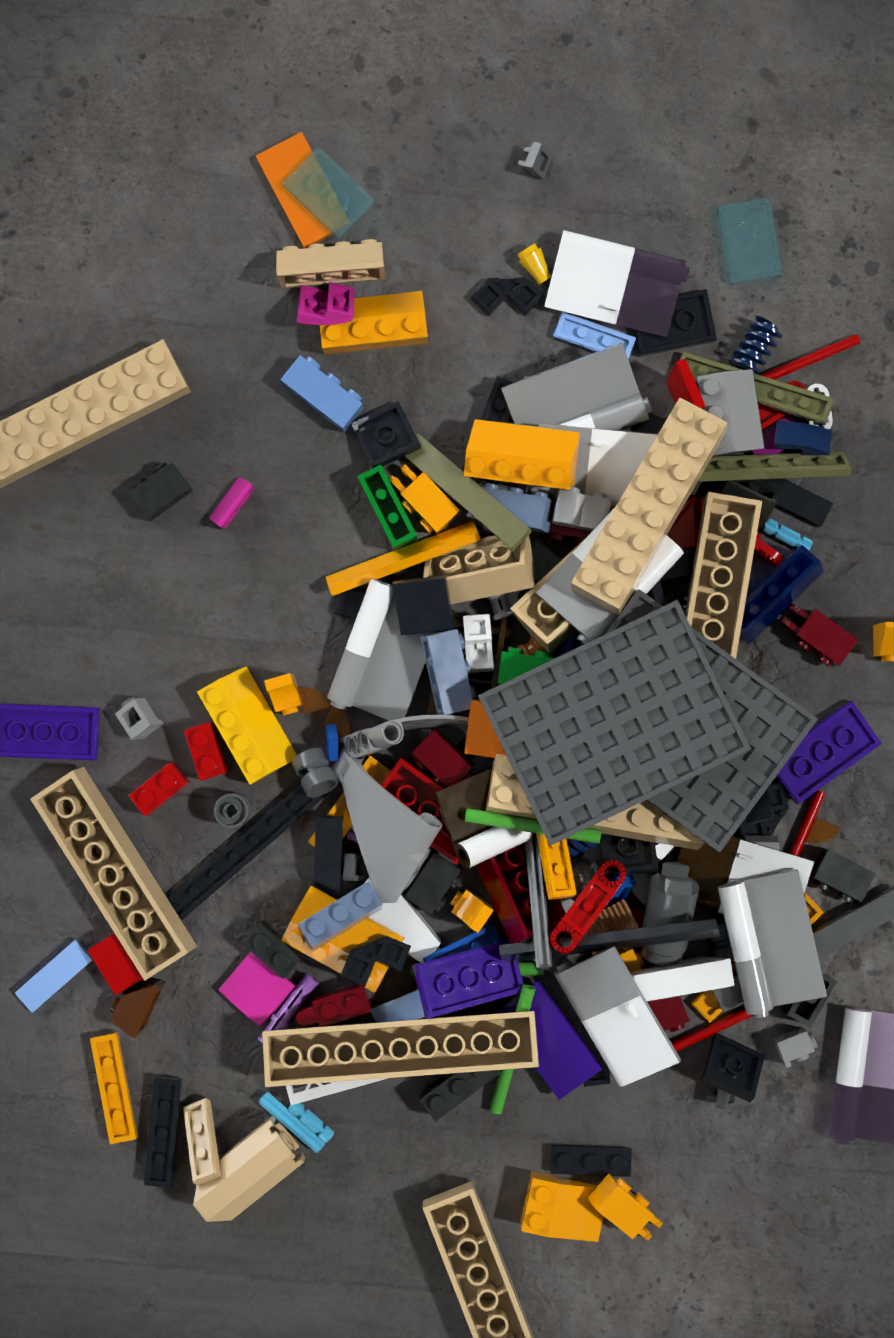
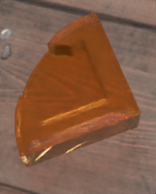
[298,688,332,714]
[324,706,350,736]
[805,817,841,844]

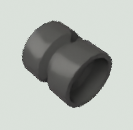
[292,748,338,798]
[214,792,252,828]

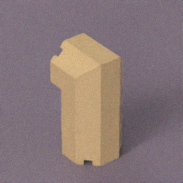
[193,1116,305,1222]

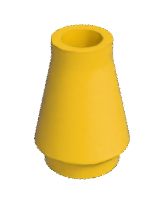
[517,243,552,285]

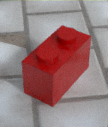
[184,722,229,781]
[129,762,191,817]
[87,933,143,996]

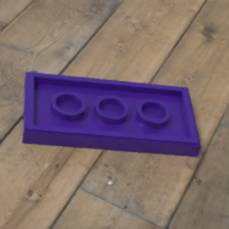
[776,700,882,805]
[0,704,100,761]
[412,940,524,1019]
[495,980,602,1100]

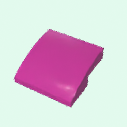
[297,282,355,325]
[218,952,296,1027]

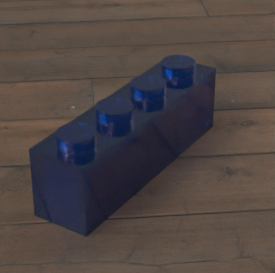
[740,545,824,645]

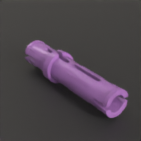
[258,973,319,1044]

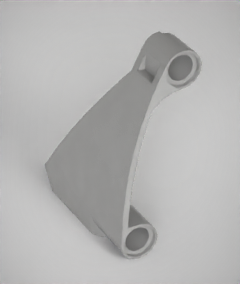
[338,715,469,759]
[332,746,442,903]

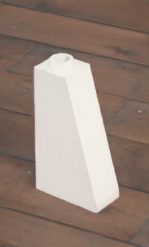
[364,877,441,963]
[630,956,734,1001]

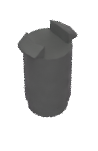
[640,862,699,967]

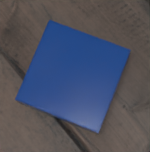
[326,724,338,761]

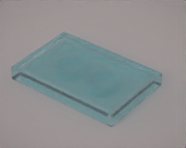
[282,147,376,240]
[717,198,783,285]

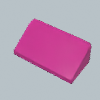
[209,477,255,530]

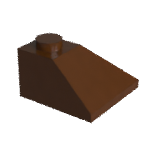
[110,979,166,1038]

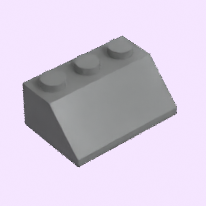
[697,369,765,457]

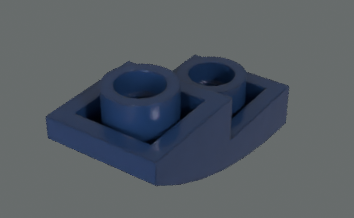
[774,421,832,456]

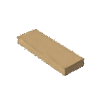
[183,1098,221,1185]

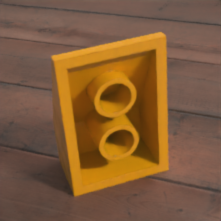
[520,1171,604,1242]

